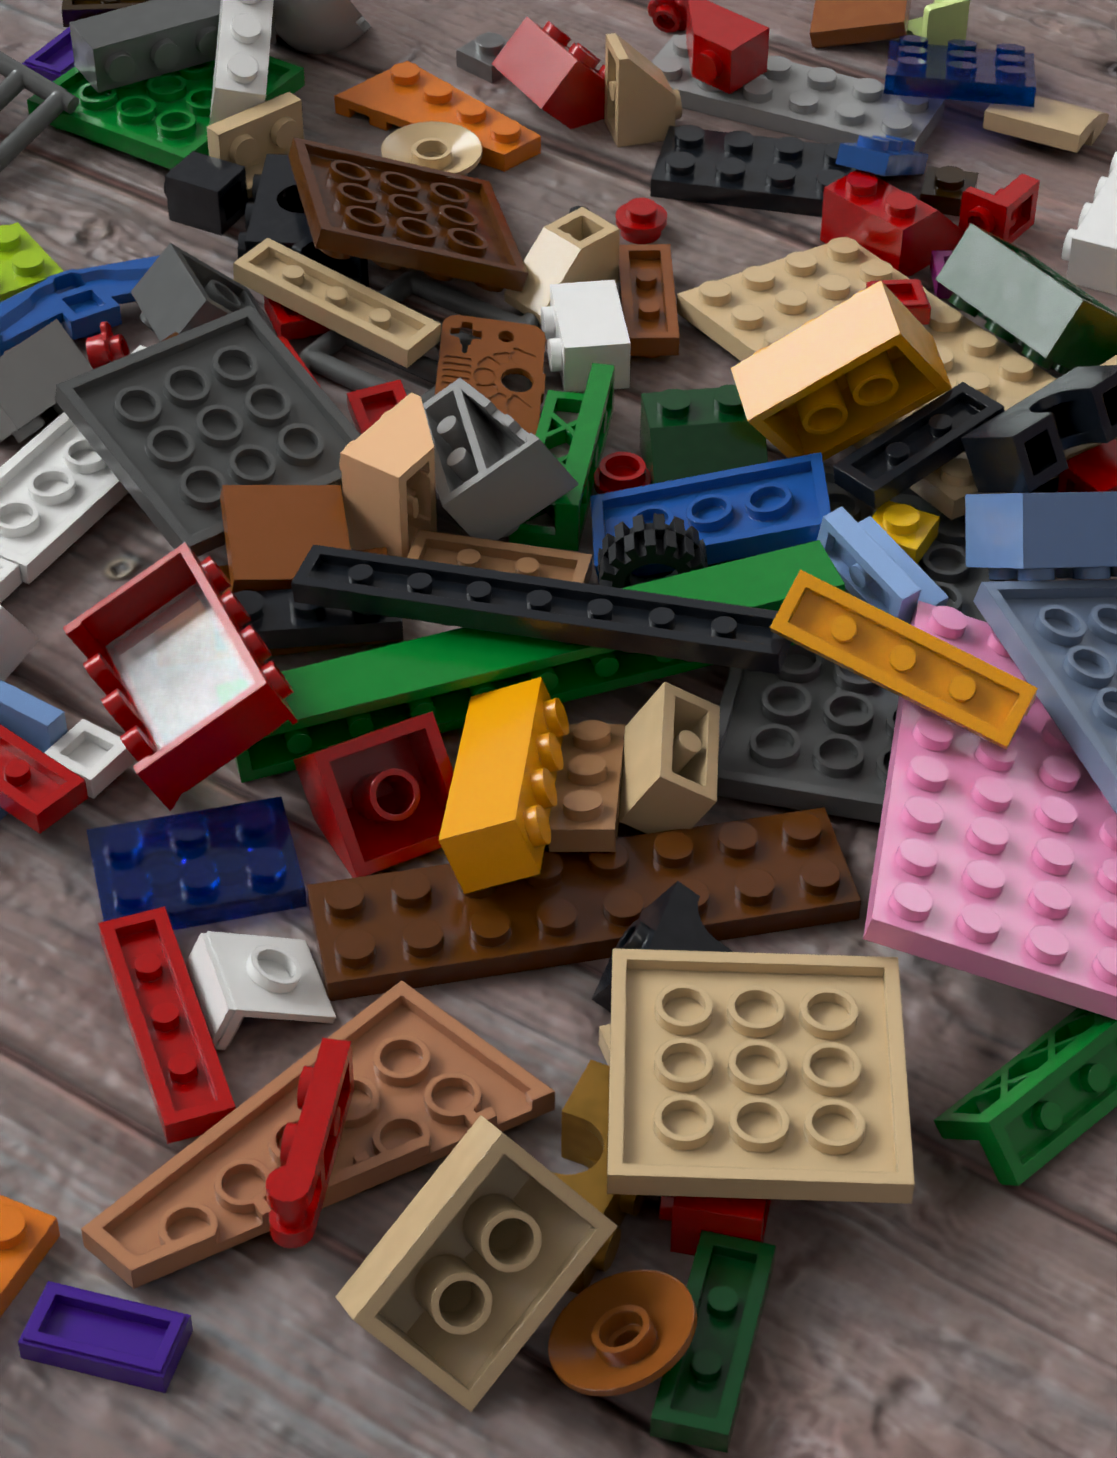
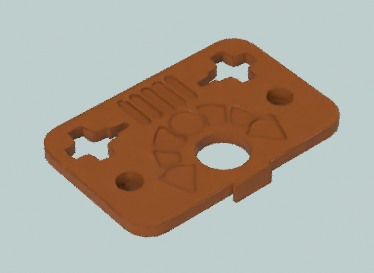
[435,315,546,435]

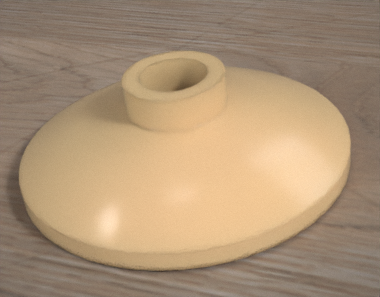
[381,121,482,175]

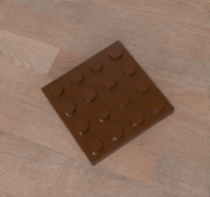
[288,137,528,292]

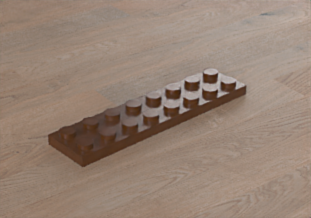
[306,807,861,1002]

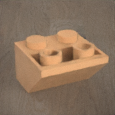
[339,392,437,558]

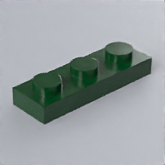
[650,1230,776,1453]

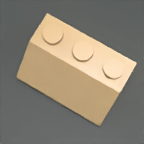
[335,1115,617,1412]

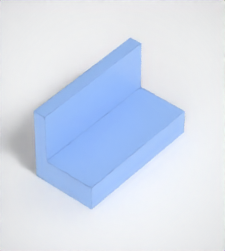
[817,506,949,624]

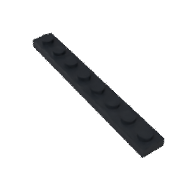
[291,545,792,674]

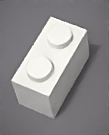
[541,280,631,393]

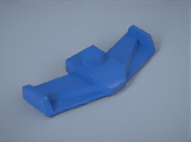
[0,255,160,357]

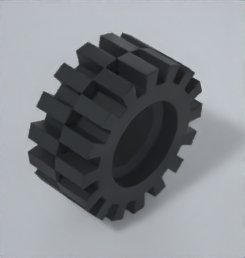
[598,513,708,588]

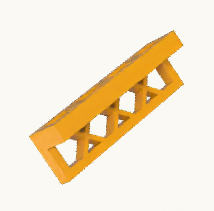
[770,569,1038,750]

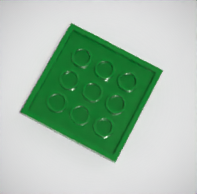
[27,56,305,170]

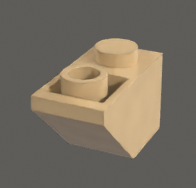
[505,206,620,324]

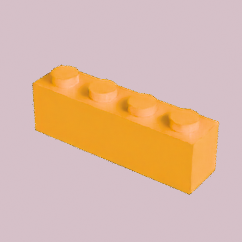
[439,677,569,894]

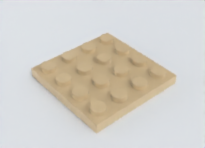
[607,948,915,1204]

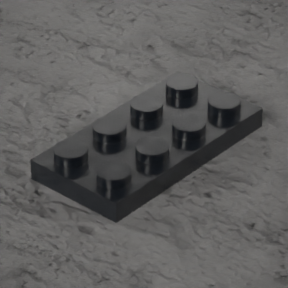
[650,125,856,217]

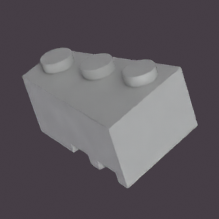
[423,378,579,541]

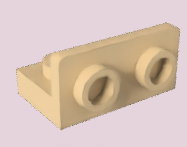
[207,92,304,198]

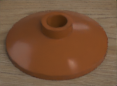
[548,1269,697,1397]

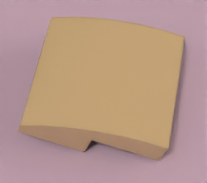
[983,89,1109,153]

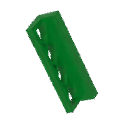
[509,363,615,551]
[933,1008,1117,1186]

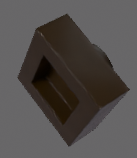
[920,166,978,216]

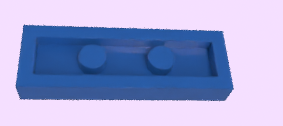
[835,135,929,176]

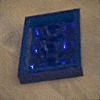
[86,796,307,930]

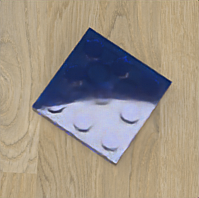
[884,35,1036,107]

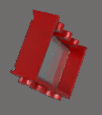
[63,542,298,811]

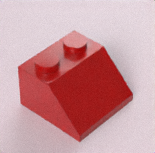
[820,169,965,277]
[293,711,454,878]

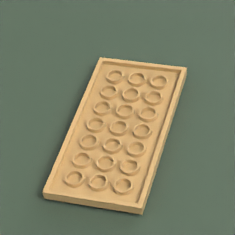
[677,237,1117,520]

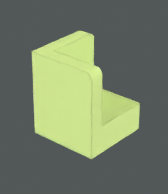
[899,0,970,61]

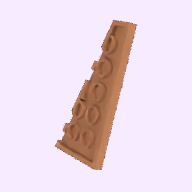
[81,980,555,1289]

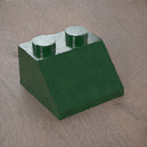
[640,384,768,484]

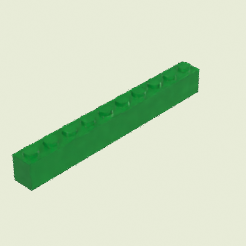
[217,540,845,783]

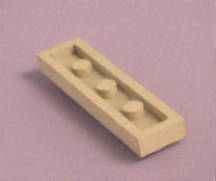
[233,238,441,368]

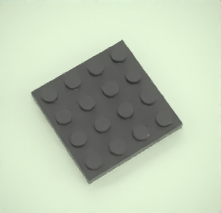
[55,305,360,557]

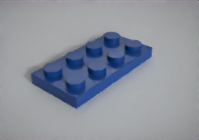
[590,452,832,582]

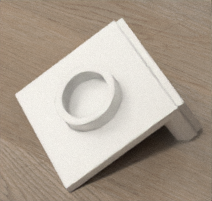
[185,931,336,1050]

